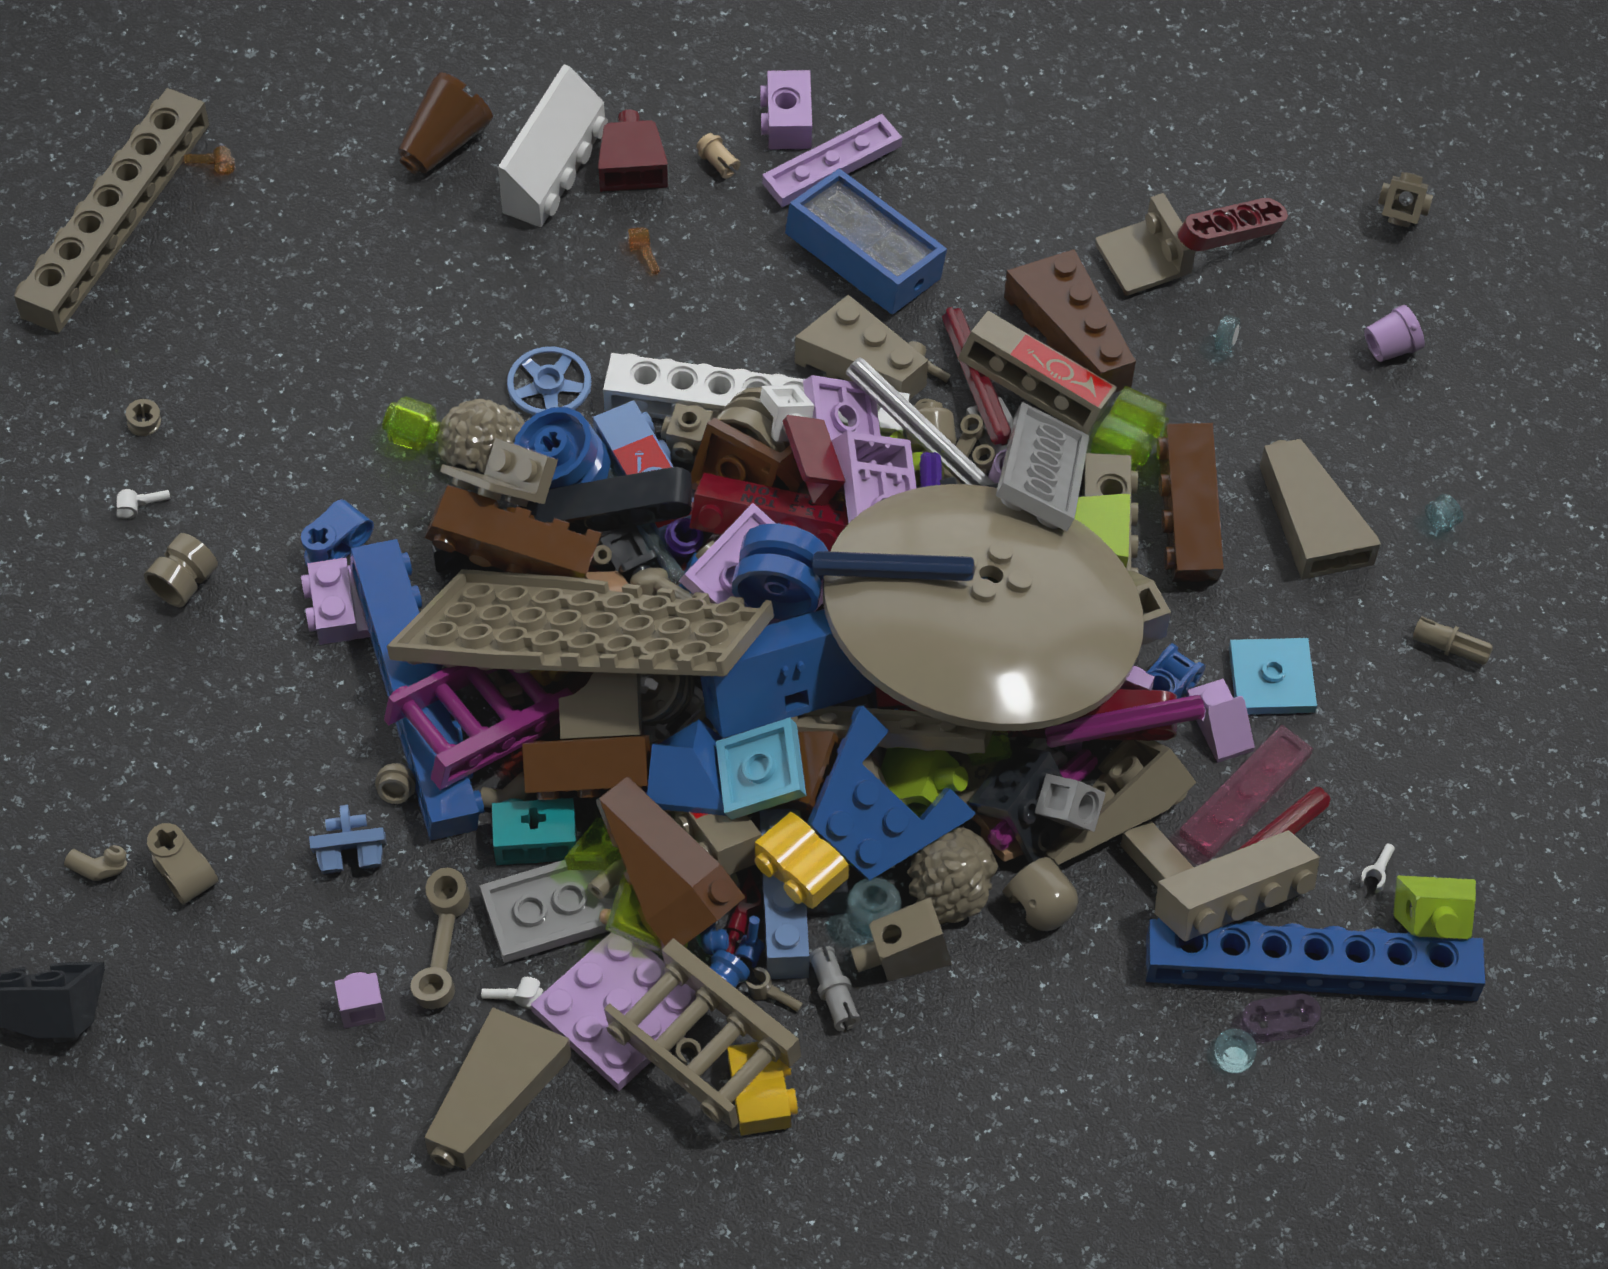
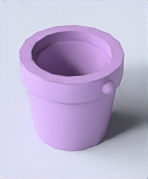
[1364,305,1425,362]

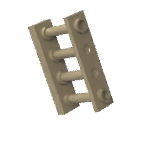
[604,938,801,1129]

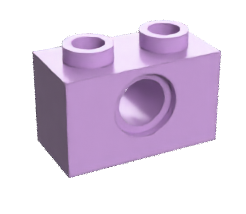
[760,70,812,149]

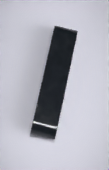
[513,467,692,535]

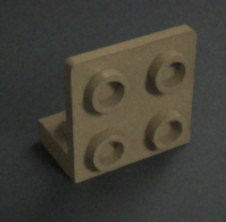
[1095,193,1196,295]
[440,438,558,507]

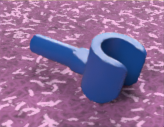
[734,916,765,967]

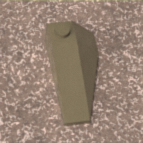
[1044,740,1197,865]

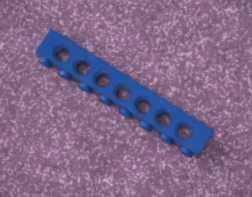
[1146,918,1485,1001]

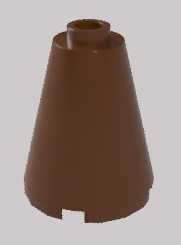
[398,72,493,174]

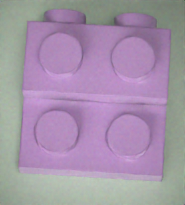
[301,557,370,645]

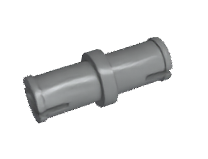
[809,946,861,1031]

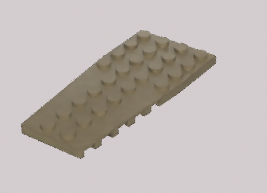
[387,569,774,676]

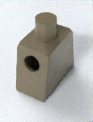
[851,898,952,981]

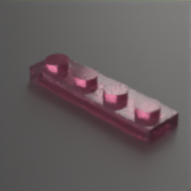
[1179,725,1313,860]

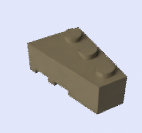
[795,295,928,400]

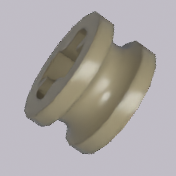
[125,399,161,436]

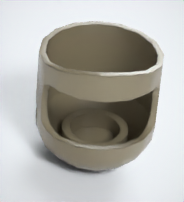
[1002,857,1078,931]

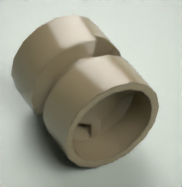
[144,533,218,607]

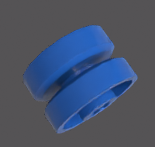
[514,407,611,489]
[732,523,828,620]

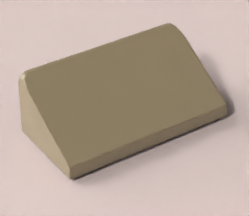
[1120,822,1194,887]

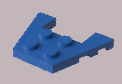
[807,706,976,880]

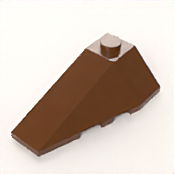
[596,776,745,949]

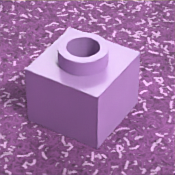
[335,972,386,1028]

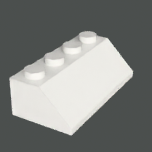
[498,65,608,227]

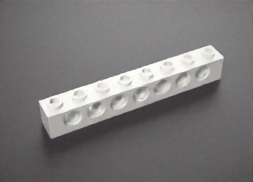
[603,353,910,437]

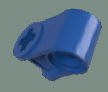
[301,499,374,567]
[1146,643,1206,699]

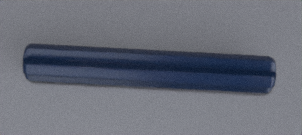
[813,551,975,581]

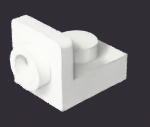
[760,385,814,442]

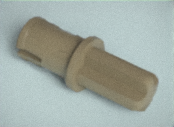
[1412,616,1492,665]

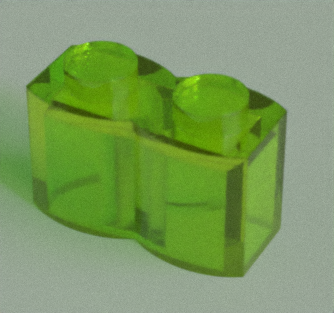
[1091,386,1169,471]

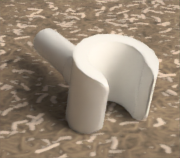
[117,489,170,519]
[1359,844,1395,893]
[481,976,543,1009]

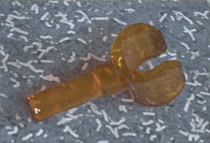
[184,146,235,175]
[628,227,660,275]

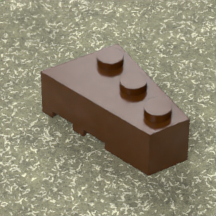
[522,735,651,800]

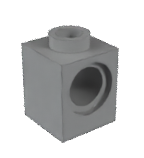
[1035,774,1106,832]

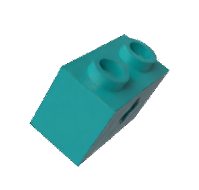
[492,797,577,865]

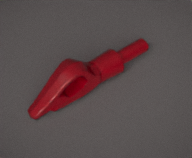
[726,869,763,954]

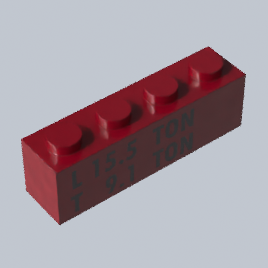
[690,473,849,552]

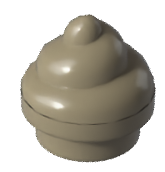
[375,763,416,804]

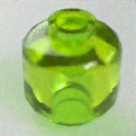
[382,396,441,452]

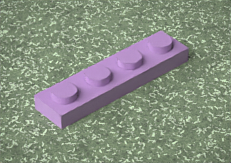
[762,114,902,207]

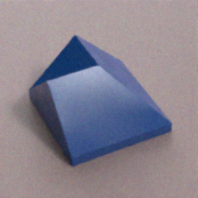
[647,719,727,816]

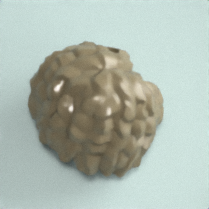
[436,399,525,473]
[907,827,998,925]

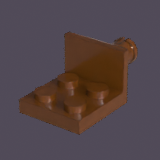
[691,417,838,500]

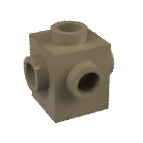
[1378,172,1433,227]
[661,403,713,465]

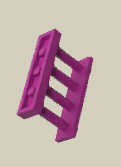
[384,666,573,790]

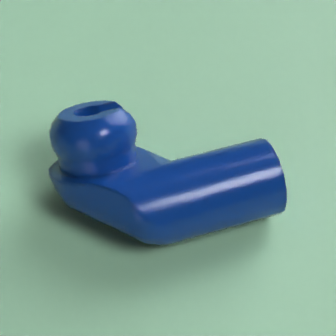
[696,922,729,955]

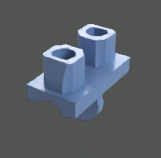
[309,805,387,874]

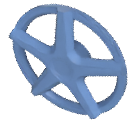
[507,347,591,415]

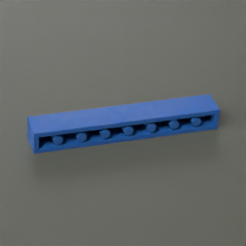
[350,539,484,841]

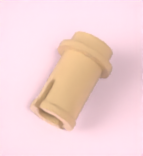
[696,133,741,179]

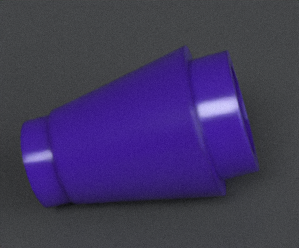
[665,518,704,565]

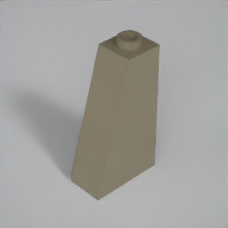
[1260,439,1381,580]
[425,1007,571,1170]

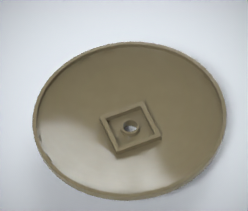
[823,484,1144,731]

